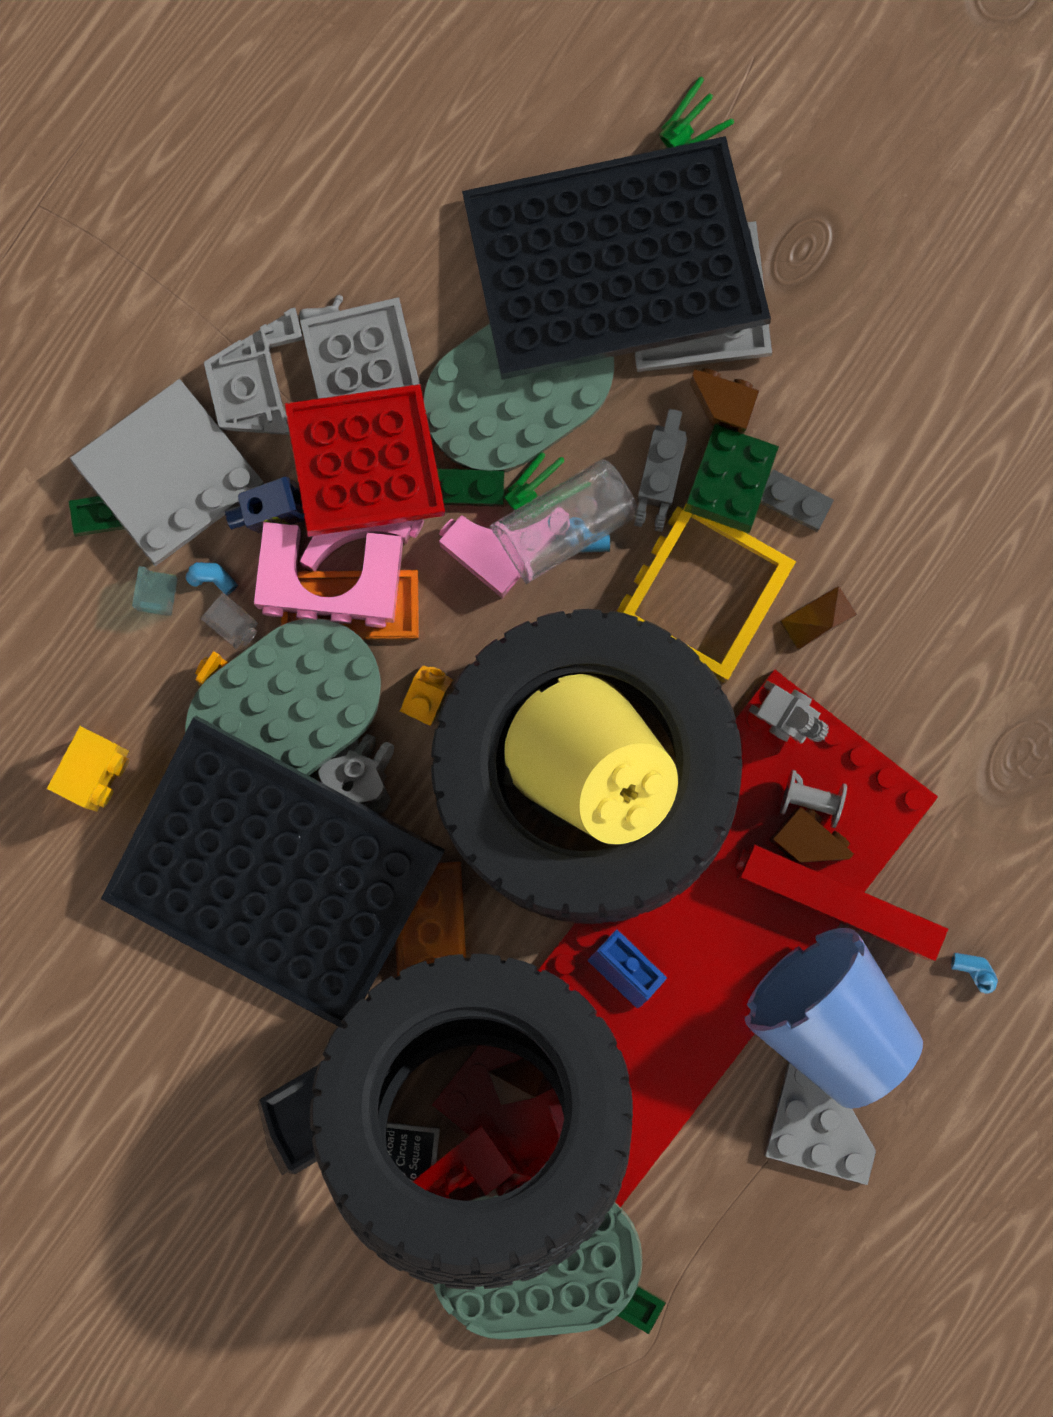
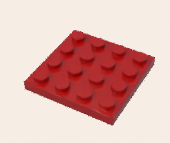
[285,384,445,537]

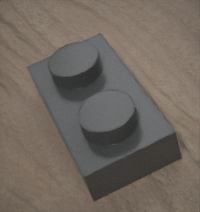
[760,469,834,532]

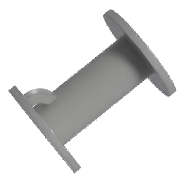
[780,770,847,828]

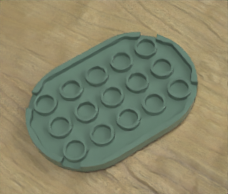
[424,324,614,472]
[185,619,381,776]
[433,1195,643,1339]

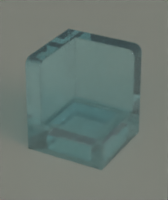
[132,566,178,616]

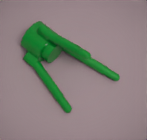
[659,77,734,148]
[504,452,590,518]

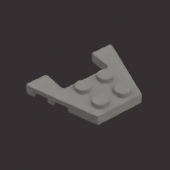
[204,308,303,435]

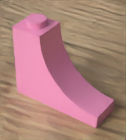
[439,507,569,599]
[300,519,424,571]

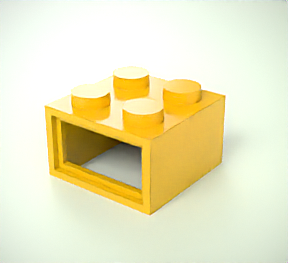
[47,726,130,812]

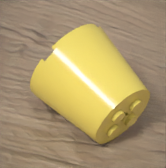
[504,674,678,844]

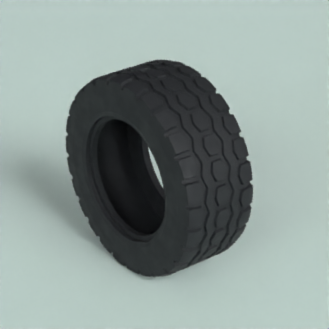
[431,609,742,924]
[310,954,633,1290]

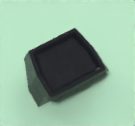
[257,1065,318,1175]

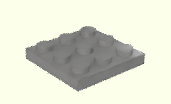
[300,297,420,399]

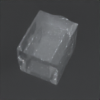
[200,593,258,649]

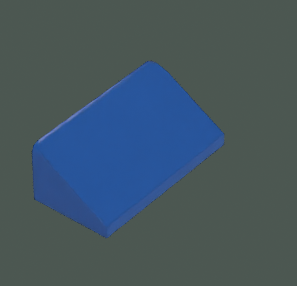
[588,930,667,1008]

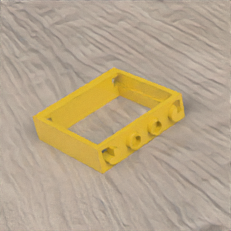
[617,505,796,684]

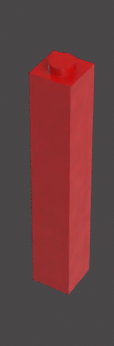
[735,845,949,961]

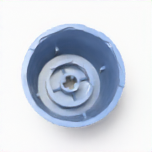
[745,928,923,1109]

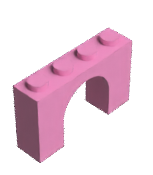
[254,522,403,628]

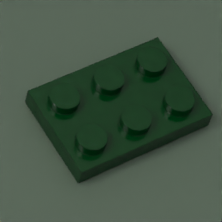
[684,424,779,533]

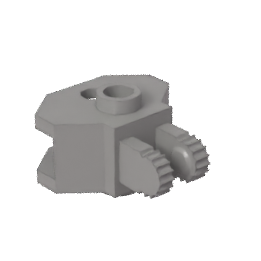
[749,681,829,744]
[318,734,394,814]

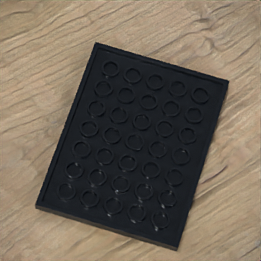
[462,136,771,380]
[101,715,445,1028]

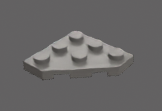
[764,1062,876,1185]

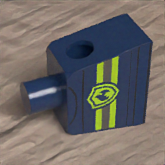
[225,477,305,533]

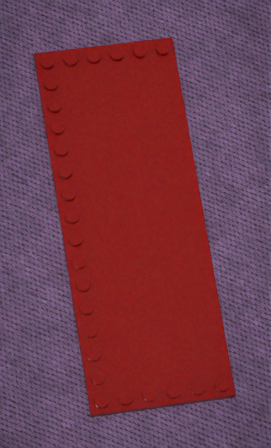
[432,669,938,1207]

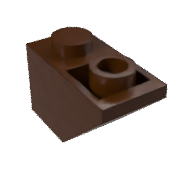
[690,368,759,434]
[769,807,854,863]

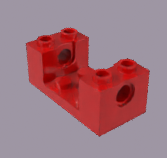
[413,1126,533,1199]

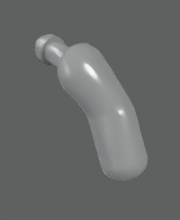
[299,295,343,320]

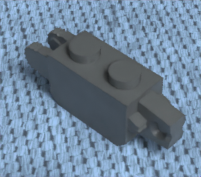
[634,409,687,532]

